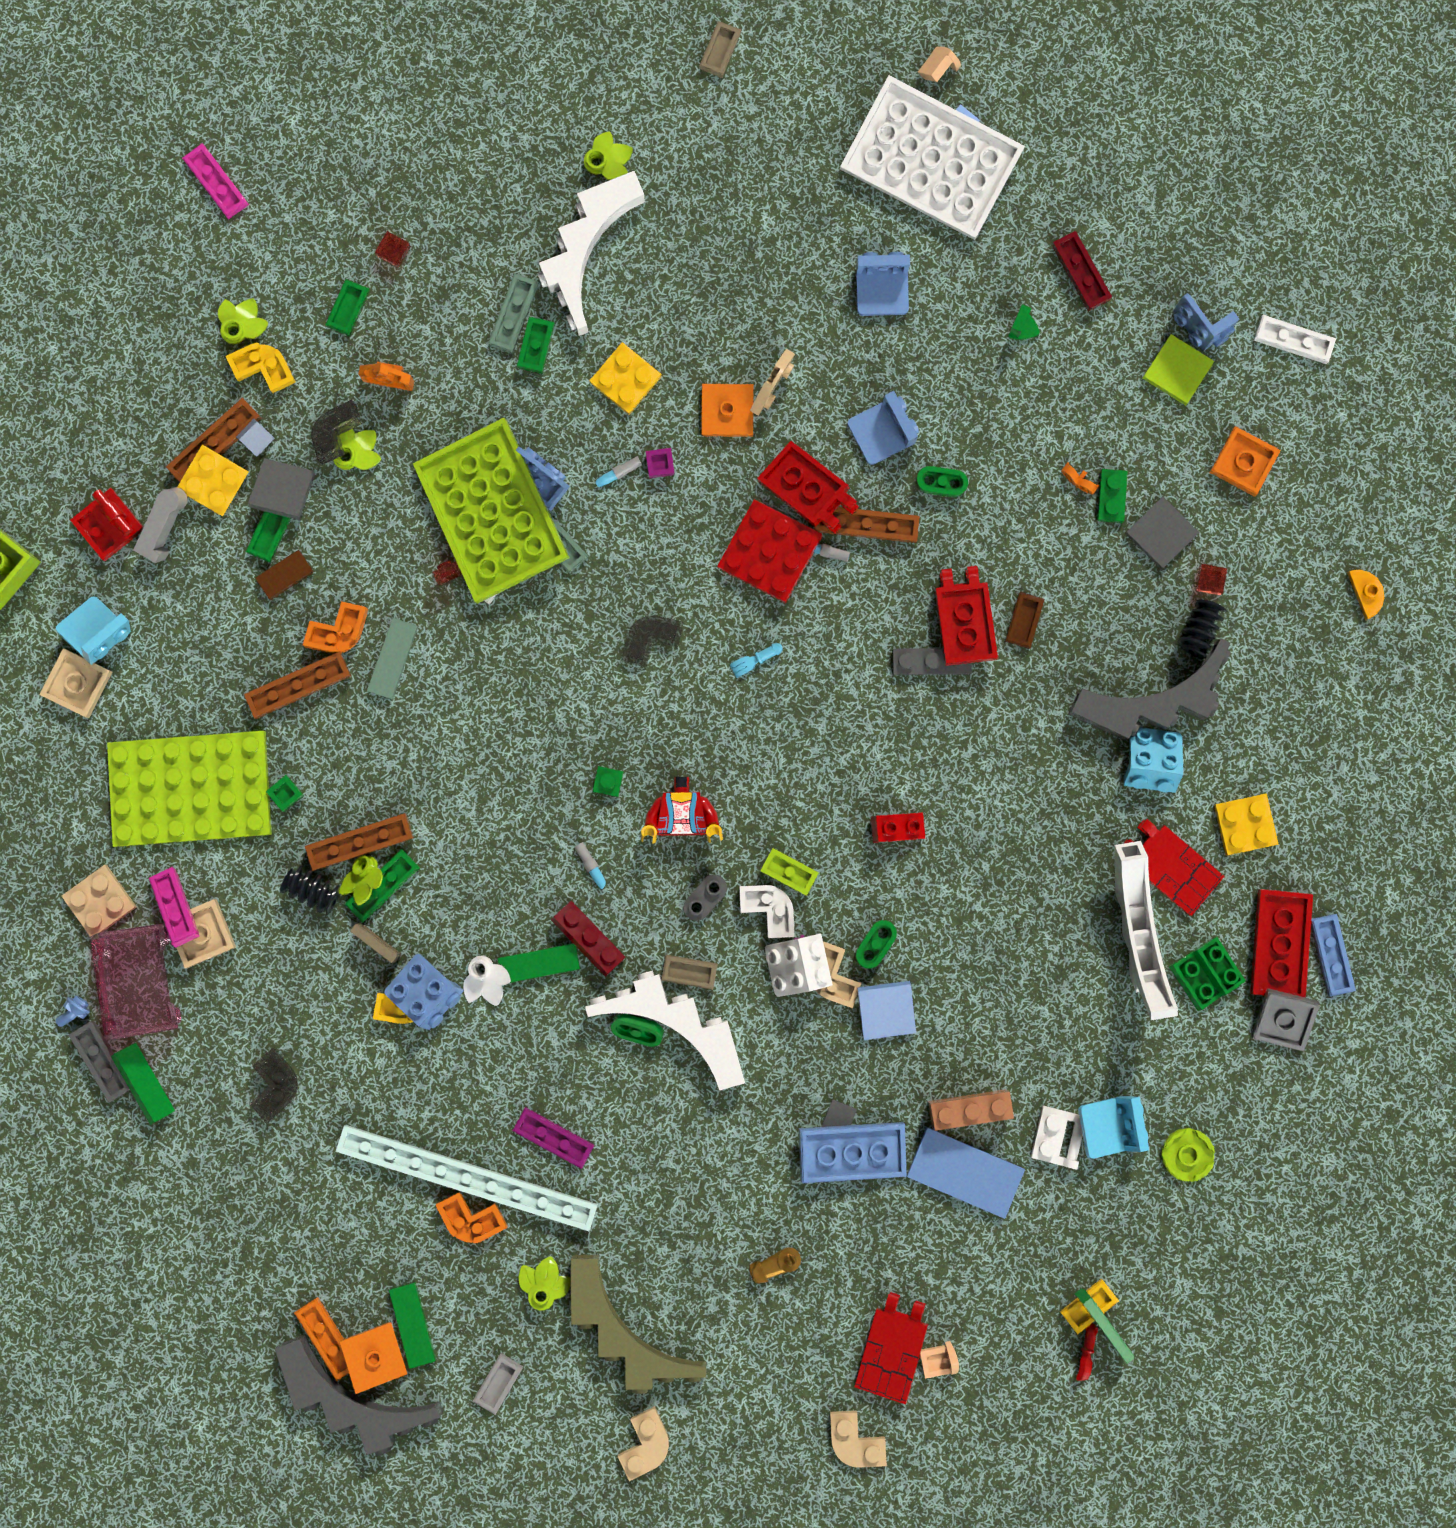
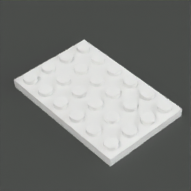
[840,75,1025,240]

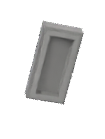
[473,1353,524,1415]

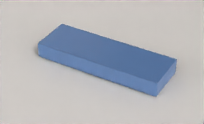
[1311,914,1356,997]

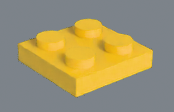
[589,342,662,415]
[178,444,249,516]
[1214,793,1279,856]

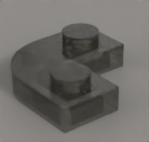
[311,399,362,465]
[621,615,684,667]
[250,1048,298,1124]

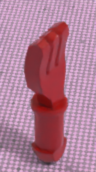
[1076,1323,1098,1381]

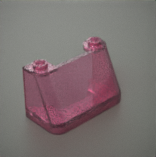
[91,923,181,1041]

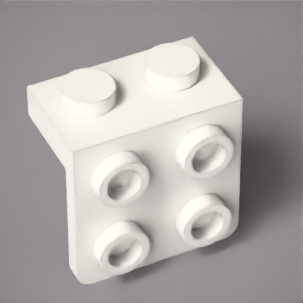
[765,934,833,997]

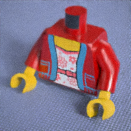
[641,777,723,844]

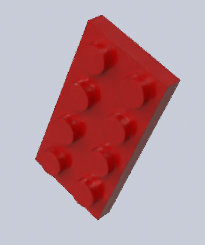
[1250,889,1313,998]

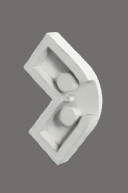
[740,885,794,938]

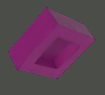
[645,448,675,479]

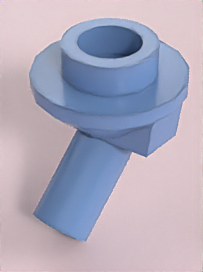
[56,995,90,1027]

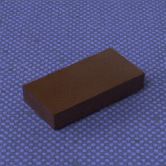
[255,550,314,600]
[1005,592,1045,649]

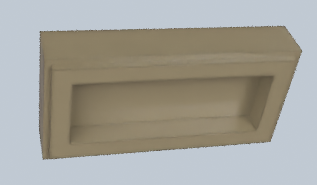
[699,21,741,78]
[350,923,401,963]
[661,955,718,990]

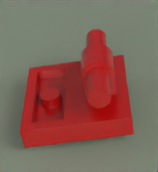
[70,488,144,561]

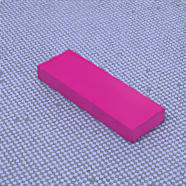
[182,143,249,220]
[149,867,200,948]

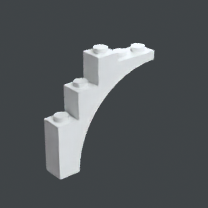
[537,171,645,336]
[1115,841,1178,1020]
[585,970,745,1091]

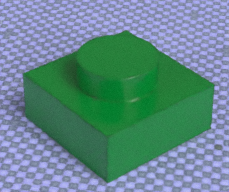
[593,766,624,797]
[266,775,304,812]

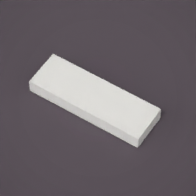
[1254,315,1336,364]

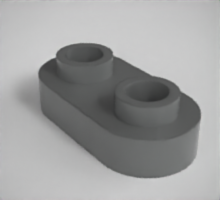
[684,875,727,921]

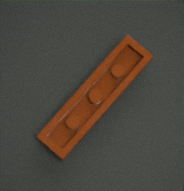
[166,397,262,482]
[814,507,920,543]
[244,651,352,719]
[305,813,414,871]

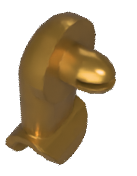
[749,1247,801,1284]

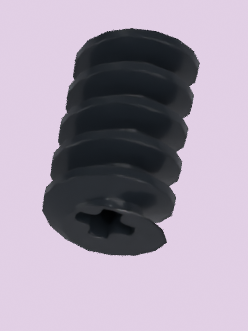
[1177,599,1227,659]
[280,865,340,916]

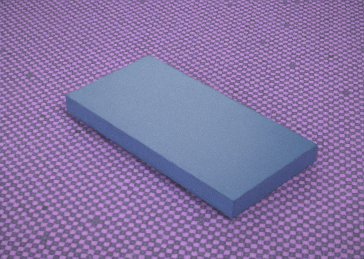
[799,1122,907,1183]
[907,1127,1025,1219]

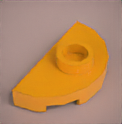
[1347,570,1385,620]

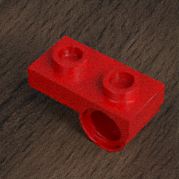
[870,812,925,843]

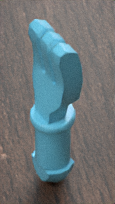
[730,643,783,678]

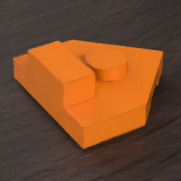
[358,362,414,391]

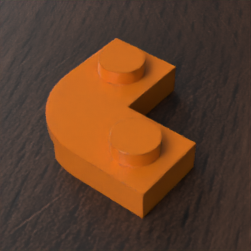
[303,601,368,654]
[436,1191,508,1243]

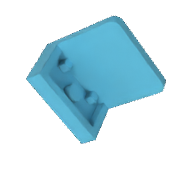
[56,596,131,665]
[1124,727,1183,793]
[1078,1096,1149,1159]

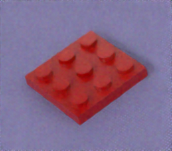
[717,499,823,604]

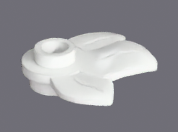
[463,956,511,1006]

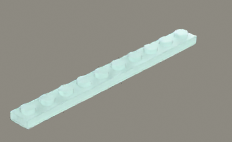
[336,1125,598,1231]

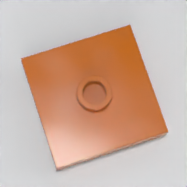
[702,384,754,437]
[1209,426,1281,497]
[339,1322,407,1394]

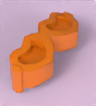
[1061,462,1099,495]

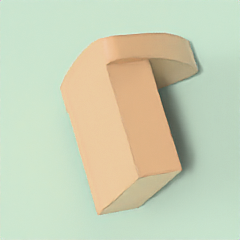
[918,47,961,82]
[920,1341,959,1379]

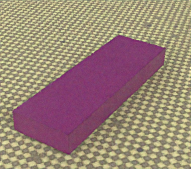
[512,1107,595,1169]

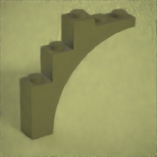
[571,1255,706,1394]

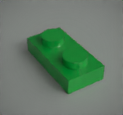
[517,316,555,374]
[1097,469,1128,523]

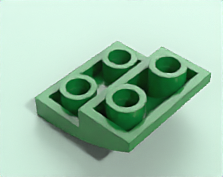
[1169,937,1246,1011]

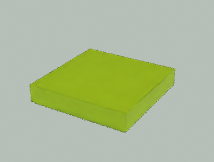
[1142,334,1214,406]

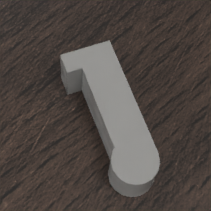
[133,487,188,563]

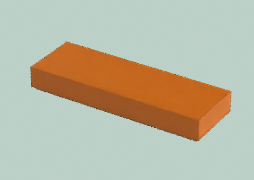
[294,1297,349,1381]

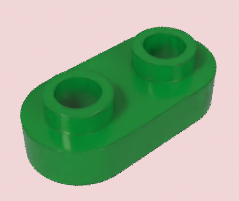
[916,466,968,497]
[855,920,897,969]
[611,1013,664,1047]

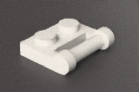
[1030,1105,1083,1170]

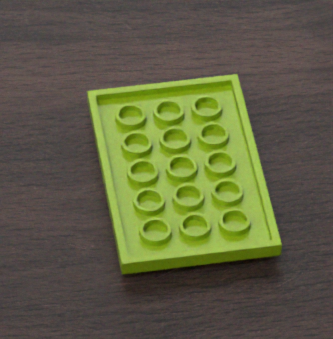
[413,418,570,604]
[107,731,272,847]

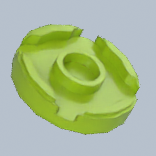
[1161,1128,1215,1182]

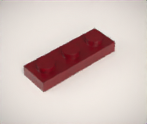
[1052,230,1112,312]
[551,901,626,977]

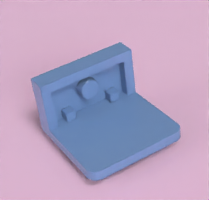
[856,252,910,316]
[1173,293,1240,351]
[847,391,919,465]
[516,446,570,511]
[385,954,464,1030]

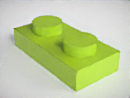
[760,848,819,896]

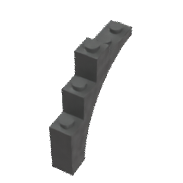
[1068,638,1231,741]
[275,1335,443,1456]

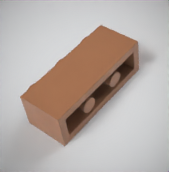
[928,1089,1014,1131]

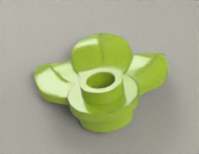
[584,131,633,180]
[218,298,268,344]
[333,424,381,470]
[339,855,383,905]
[519,1256,571,1311]

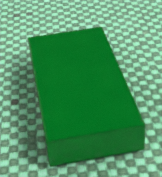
[325,279,370,337]
[246,511,291,563]

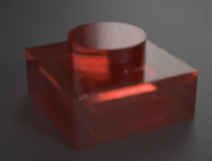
[375,231,411,268]
[432,561,462,585]
[1195,564,1227,595]

